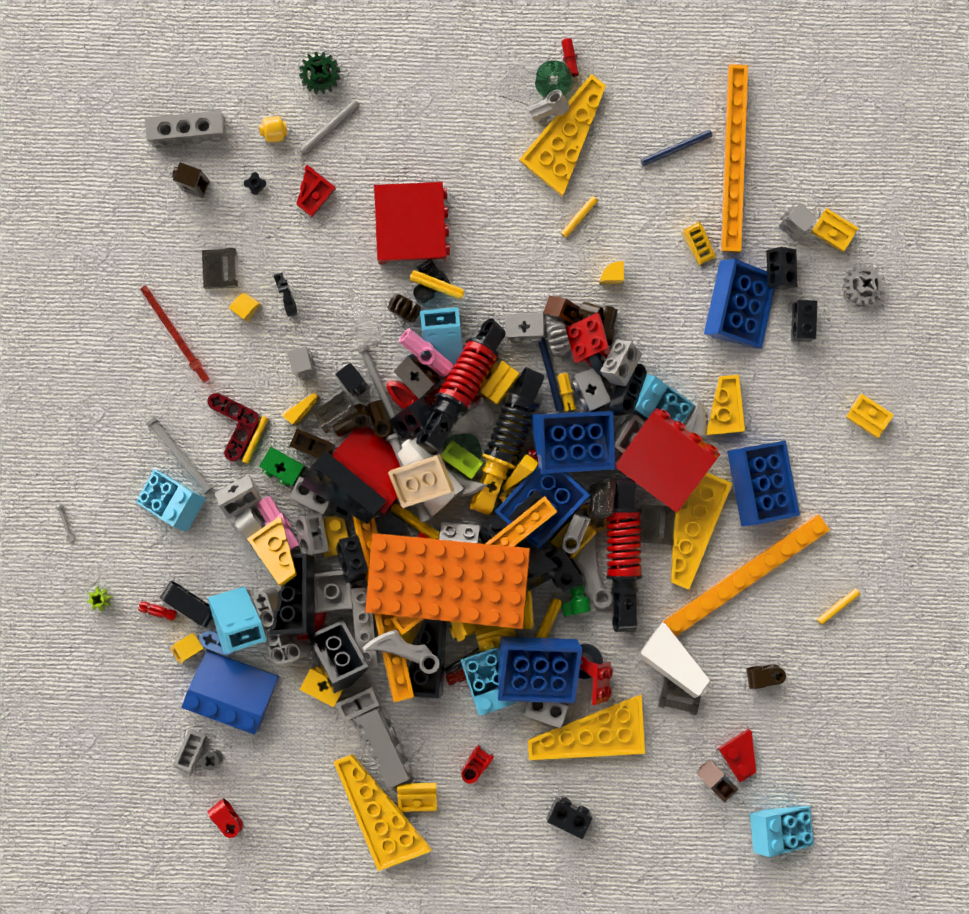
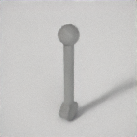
[56,504,75,542]

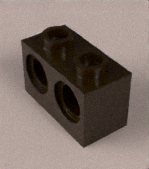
[289,428,335,458]

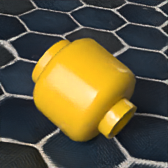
[259,116,287,143]

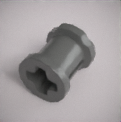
[201,749,223,770]

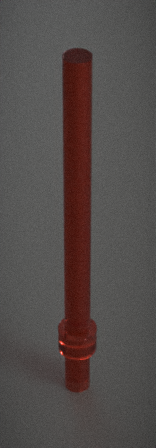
[140,286,210,383]

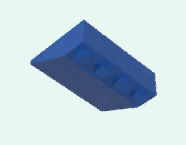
[704,259,775,349]
[532,411,615,474]
[727,440,800,527]
[495,464,592,550]
[498,636,582,703]
[181,650,279,735]

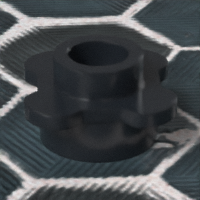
[244,172,267,195]

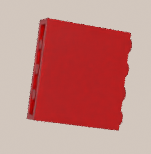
[374,182,450,264]
[615,408,721,513]

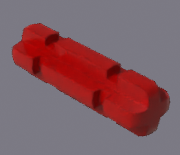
[138,601,177,621]

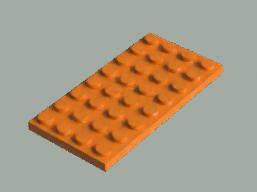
[365,533,530,629]

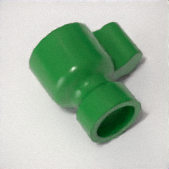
[561,585,591,617]

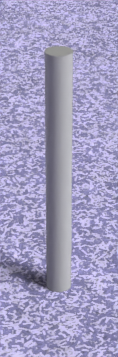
[299,99,360,155]

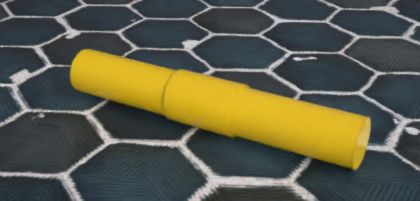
[561,196,598,238]
[242,416,269,464]
[817,588,860,625]

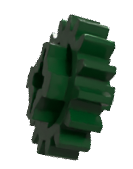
[299,52,341,95]

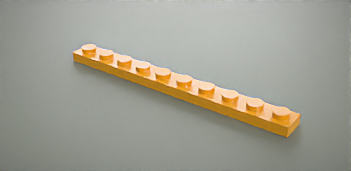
[721,64,748,253]
[391,496,558,635]
[661,514,830,637]
[353,516,414,702]

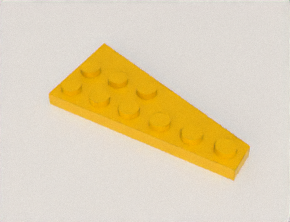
[519,74,606,197]
[670,473,732,590]
[527,694,645,760]
[333,753,432,871]

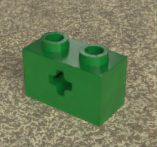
[259,447,307,487]

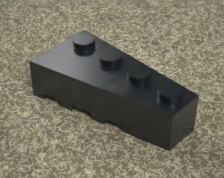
[301,451,387,524]
[479,515,558,591]
[269,553,315,637]
[408,619,447,698]

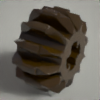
[387,294,421,322]

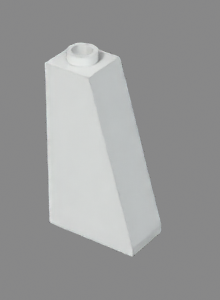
[398,437,464,517]
[638,622,710,698]

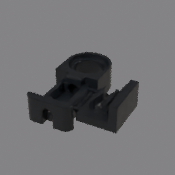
[413,259,450,303]
[273,272,298,317]

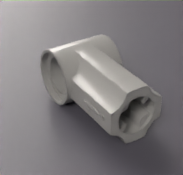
[529,90,570,122]
[562,513,590,553]

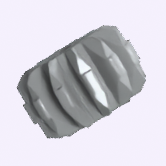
[546,321,571,355]

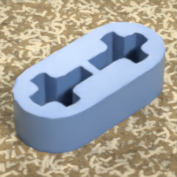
[200,630,235,656]

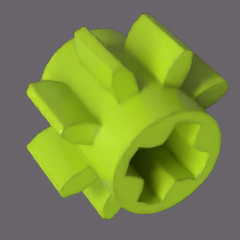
[86,587,113,611]

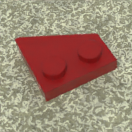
[296,165,336,217]
[718,729,756,783]

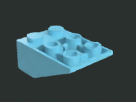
[420,307,463,368]
[633,374,694,424]
[136,469,206,532]
[208,586,267,654]
[461,647,516,716]
[750,806,814,857]

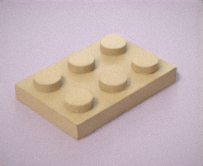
[388,454,454,508]

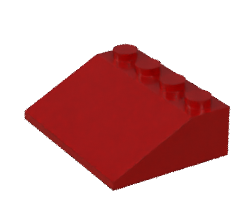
[332,426,400,514]

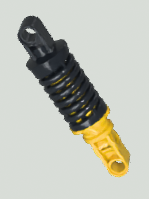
[470,367,544,516]

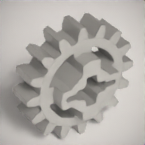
[842,264,886,306]

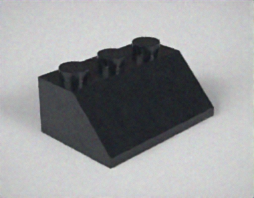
[308,620,369,694]

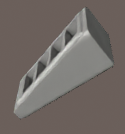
[173,729,207,774]

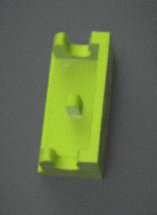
[441,440,484,480]

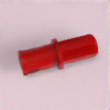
[561,38,579,78]

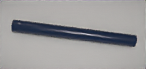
[641,130,712,167]
[538,338,564,412]

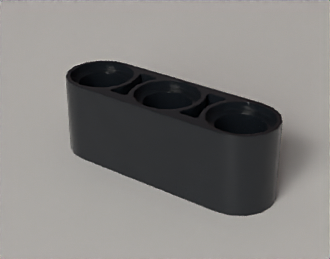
[610,363,647,416]
[160,581,213,628]

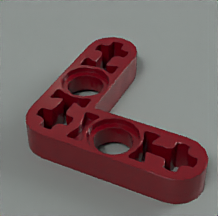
[207,393,260,462]

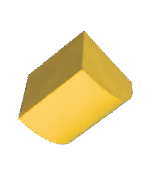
[599,261,624,284]
[229,293,261,322]
[169,633,203,664]

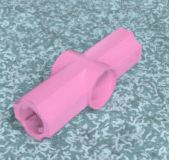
[399,328,453,378]
[255,496,299,551]

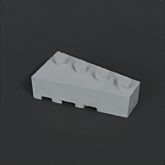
[355,705,412,789]

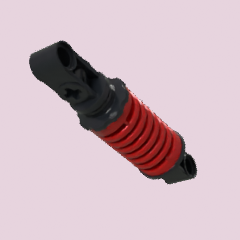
[416,318,506,455]
[605,479,643,632]

